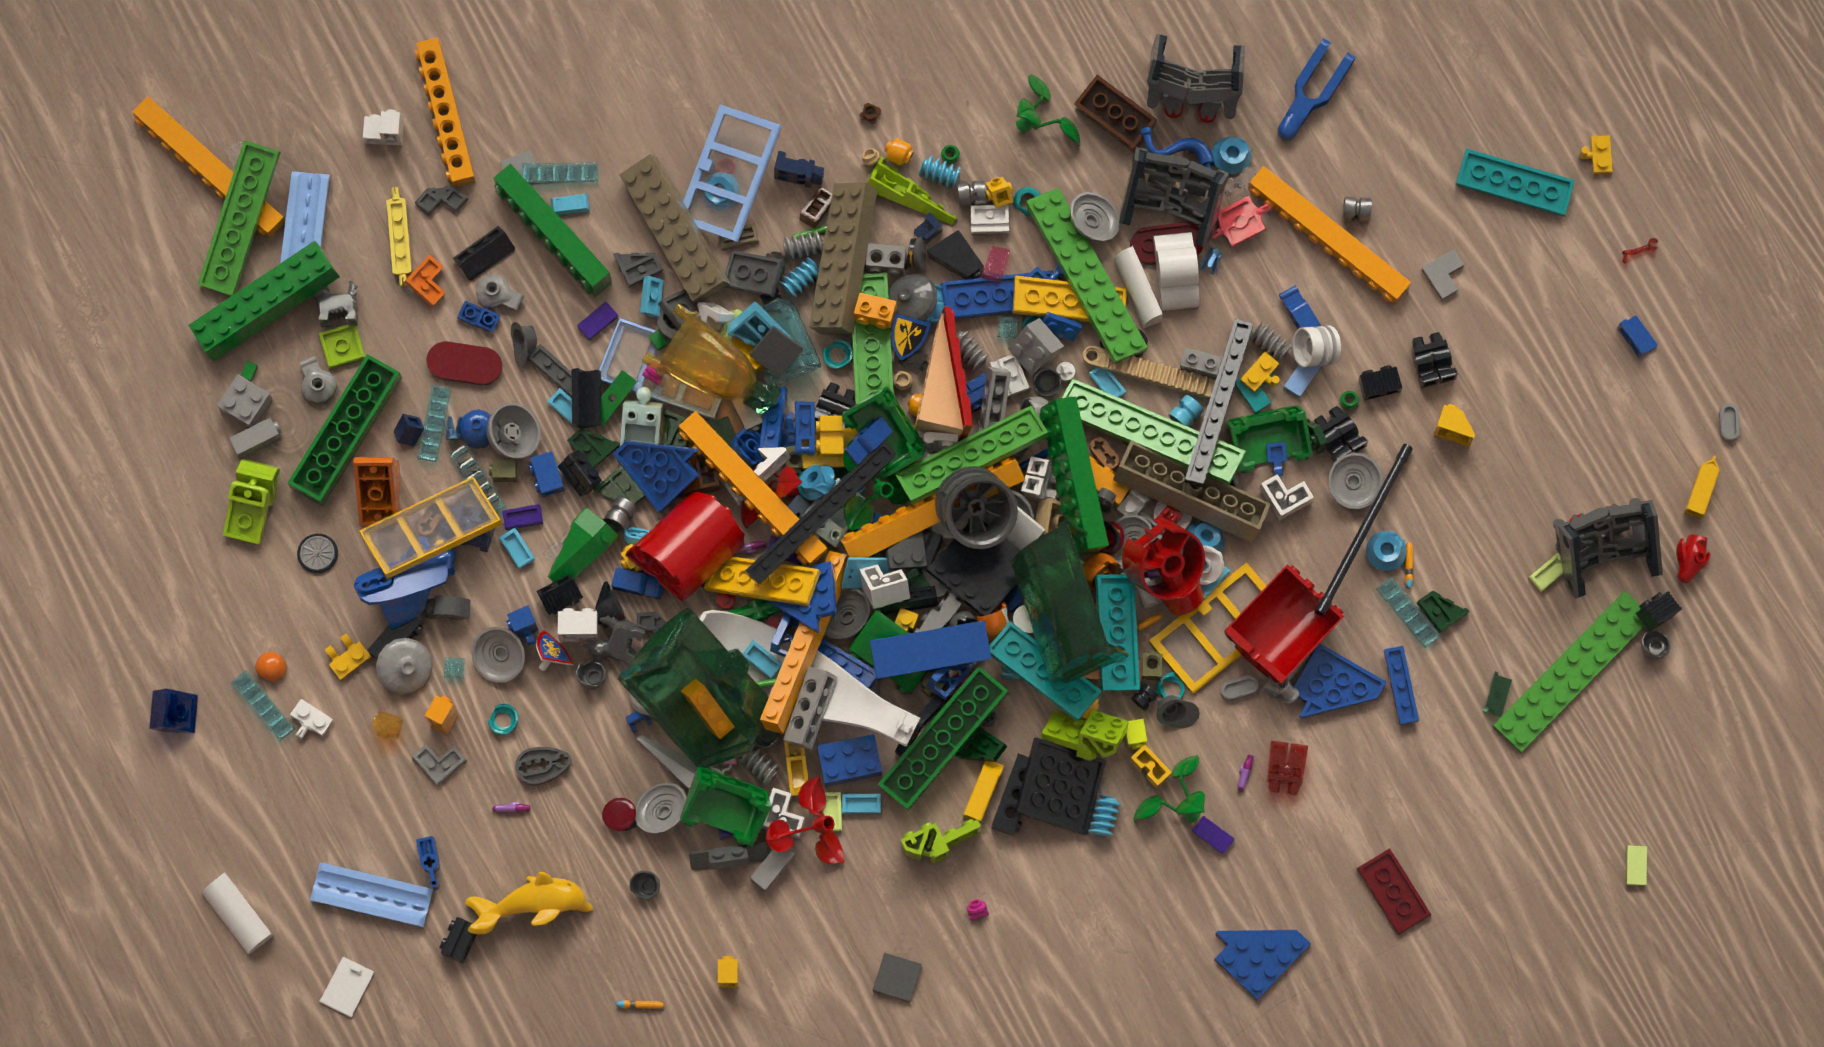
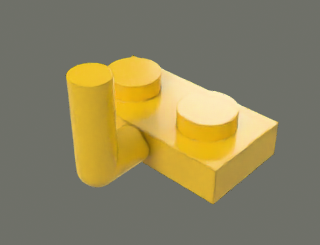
[1579,135,1613,174]
[1240,352,1280,393]

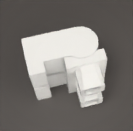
[1021,456,1059,502]

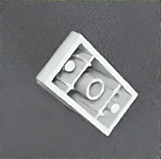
[1153,232,1200,311]

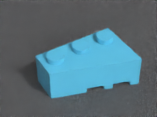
[727,301,794,346]

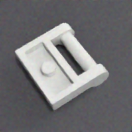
[923,432,958,454]

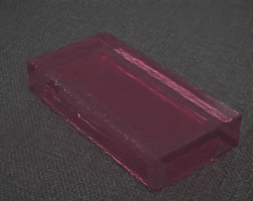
[982,246,1010,282]

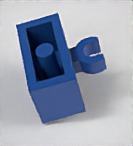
[506,605,539,646]

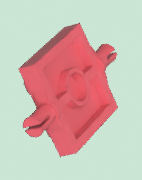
[1212,196,1271,247]

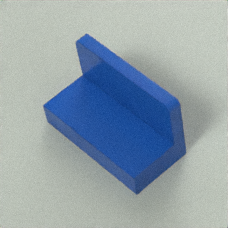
[1617,315,1657,358]

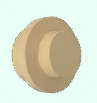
[862,148,880,166]
[893,371,912,390]

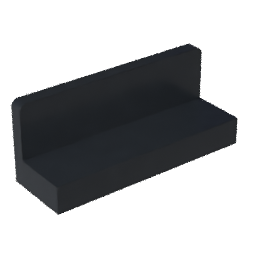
[452,226,515,281]
[571,368,602,428]
[880,586,938,615]

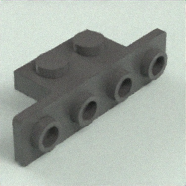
[689,842,768,870]

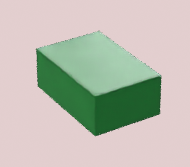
[648,330,668,351]
[241,361,258,382]

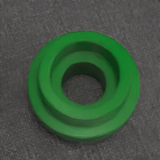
[941,145,960,164]
[1340,391,1359,410]

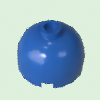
[459,409,491,449]
[730,429,765,468]

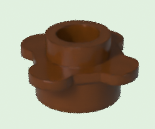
[859,103,881,124]

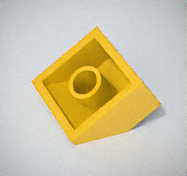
[1433,404,1475,447]

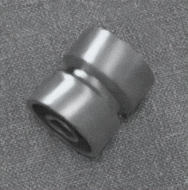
[957,180,986,207]
[1343,196,1372,223]
[603,497,637,533]

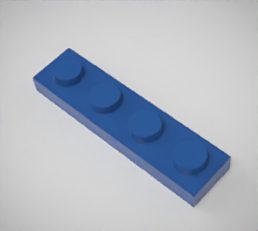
[759,387,788,448]
[818,638,878,690]
[1384,646,1419,725]

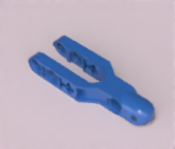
[1277,38,1356,140]

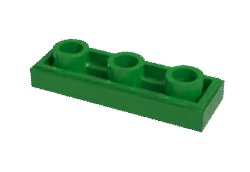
[601,370,638,426]

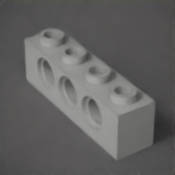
[978,367,1011,432]
[783,667,837,750]

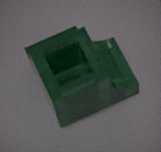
[742,381,781,414]

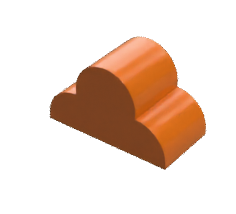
[353,457,400,526]

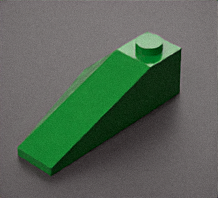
[547,507,619,582]

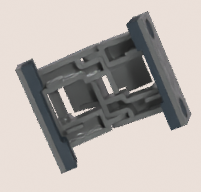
[1147,33,1245,123]
[1119,147,1229,247]
[1553,498,1663,599]

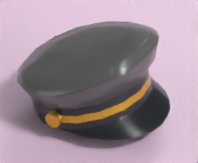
[905,237,926,271]

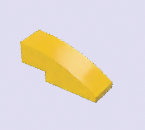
[783,735,808,796]

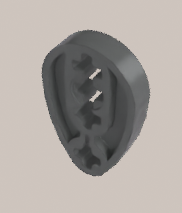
[515,747,572,786]

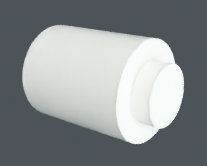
[1137,577,1162,608]

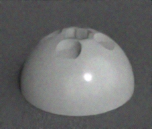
[486,403,540,459]

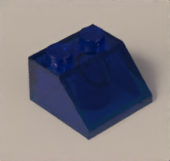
[149,688,198,733]

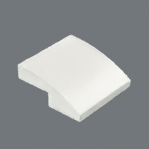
[1006,507,1045,555]

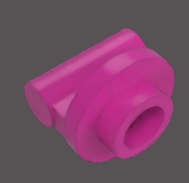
[642,363,665,385]
[967,899,989,921]

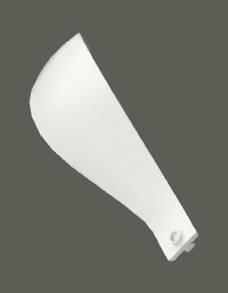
[686,610,920,746]

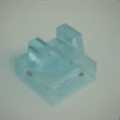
[997,317,1018,339]
[444,657,465,678]

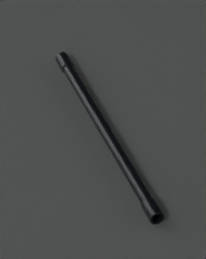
[1314,444,1413,617]

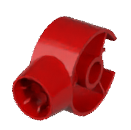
[1122,518,1205,615]

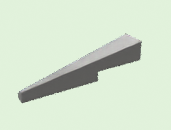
[637,735,717,790]

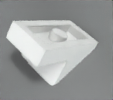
[698,302,735,330]
[754,447,791,482]
[1117,489,1152,516]

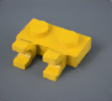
[325,634,371,680]

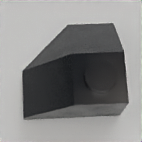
[595,581,625,628]

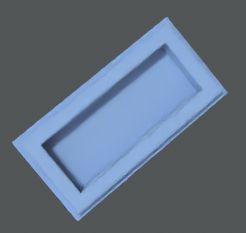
[1284,365,1321,398]

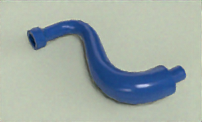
[1140,127,1215,170]

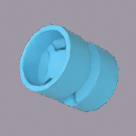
[1168,395,1204,427]

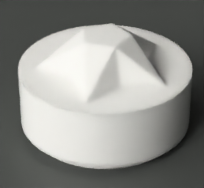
[1056,362,1075,382]

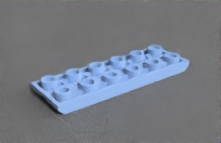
[280,171,330,263]
[310,863,433,928]

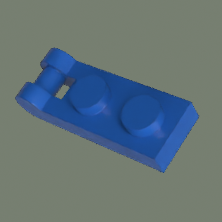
[795,401,815,456]

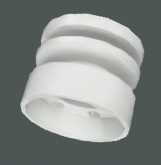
[1292,325,1341,367]

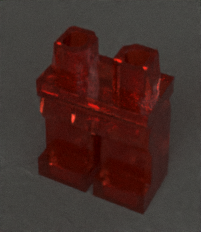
[1266,740,1308,795]

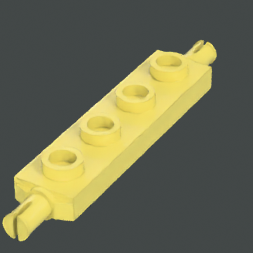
[387,187,412,287]

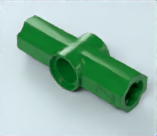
[728,599,782,622]

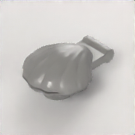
[476,274,524,311]
[299,356,337,403]

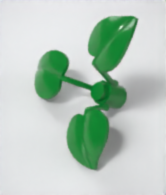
[1016,74,1080,147]
[843,439,909,530]
[1133,755,1205,823]

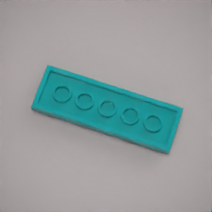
[1455,148,1575,217]
[1095,574,1140,691]
[989,621,1102,722]

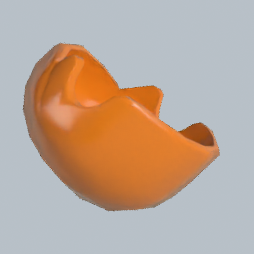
[255,651,287,682]

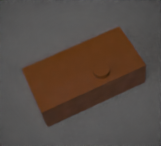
[1074,75,1157,153]

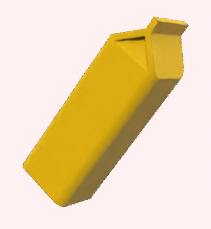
[1684,456,1720,519]
[963,761,1004,824]

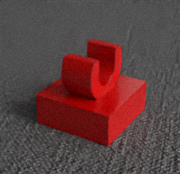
[1156,505,1183,524]

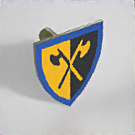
[891,313,931,361]

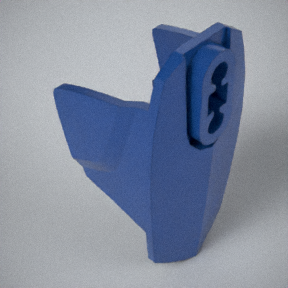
[354,557,448,629]

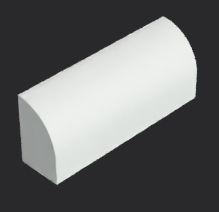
[1114,246,1162,329]
[202,873,274,955]

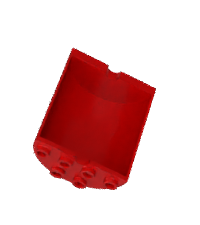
[625,492,745,602]
[1224,564,1345,684]

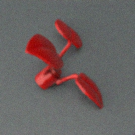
[741,466,802,529]
[766,777,845,864]

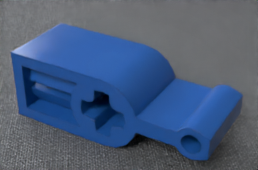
[1279,285,1321,329]
[844,417,893,465]
[611,567,663,599]
[416,836,440,890]

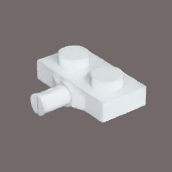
[290,699,334,739]

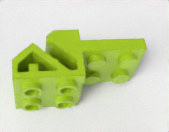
[222,459,281,544]
[1041,710,1129,761]
[900,819,981,864]

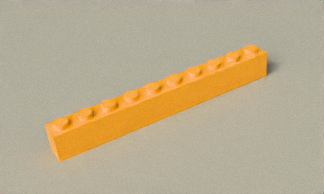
[132,96,285,238]
[1248,166,1411,304]
[678,411,827,566]
[840,456,1025,558]
[760,551,848,734]

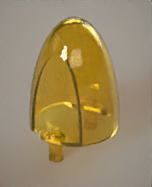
[642,303,757,400]

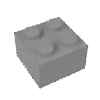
[1008,318,1064,376]
[217,374,273,428]

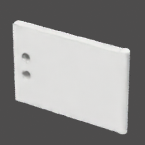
[319,957,375,1018]

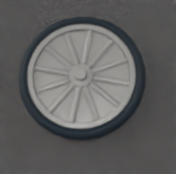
[297,533,338,573]

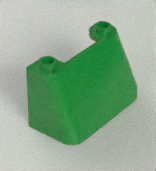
[842,386,926,480]
[1226,405,1313,473]
[848,610,928,695]
[680,767,771,847]

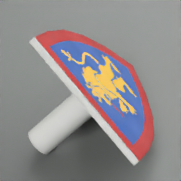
[536,630,574,671]

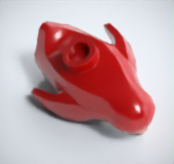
[1676,534,1711,583]

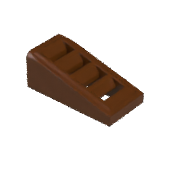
[799,186,832,228]

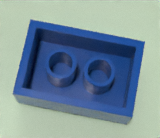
[817,734,882,787]

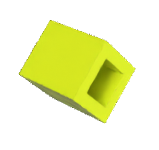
[1125,719,1147,750]

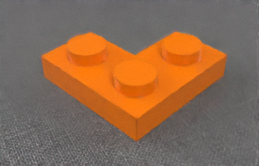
[404,254,446,307]

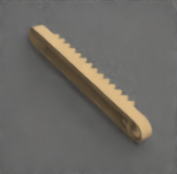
[1082,346,1216,400]

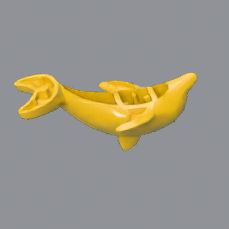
[465,872,593,934]

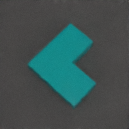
[1235,373,1275,413]

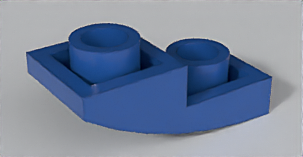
[456,301,501,333]

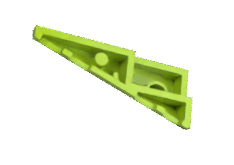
[866,156,957,225]

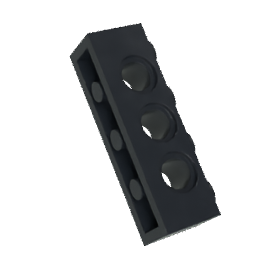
[991,753,1029,836]

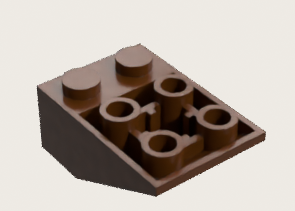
[676,454,721,499]

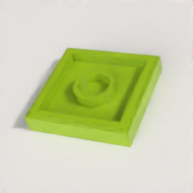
[319,324,365,370]

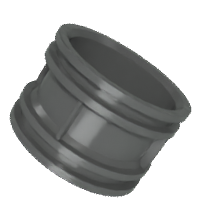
[935,466,1018,549]

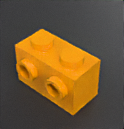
[854,293,897,329]

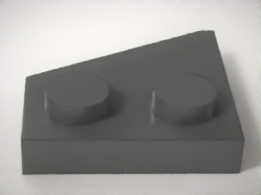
[613,253,663,287]
[886,531,927,570]

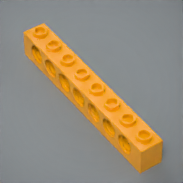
[414,37,476,187]

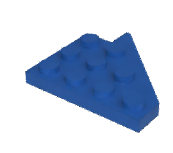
[613,441,700,513]
[765,561,837,633]
[1294,643,1386,718]
[1214,930,1311,1000]

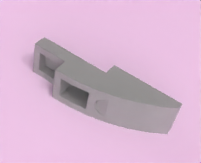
[914,590,962,633]

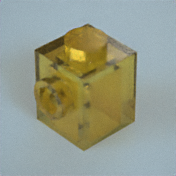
[372,711,403,739]

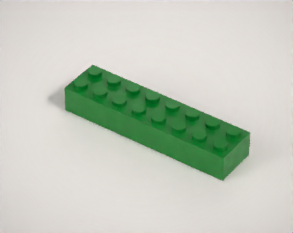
[493,163,612,297]
[188,241,340,362]
[288,354,402,506]
[1040,396,1109,557]
[878,666,1009,811]

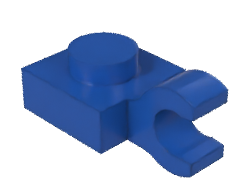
[1266,442,1287,476]

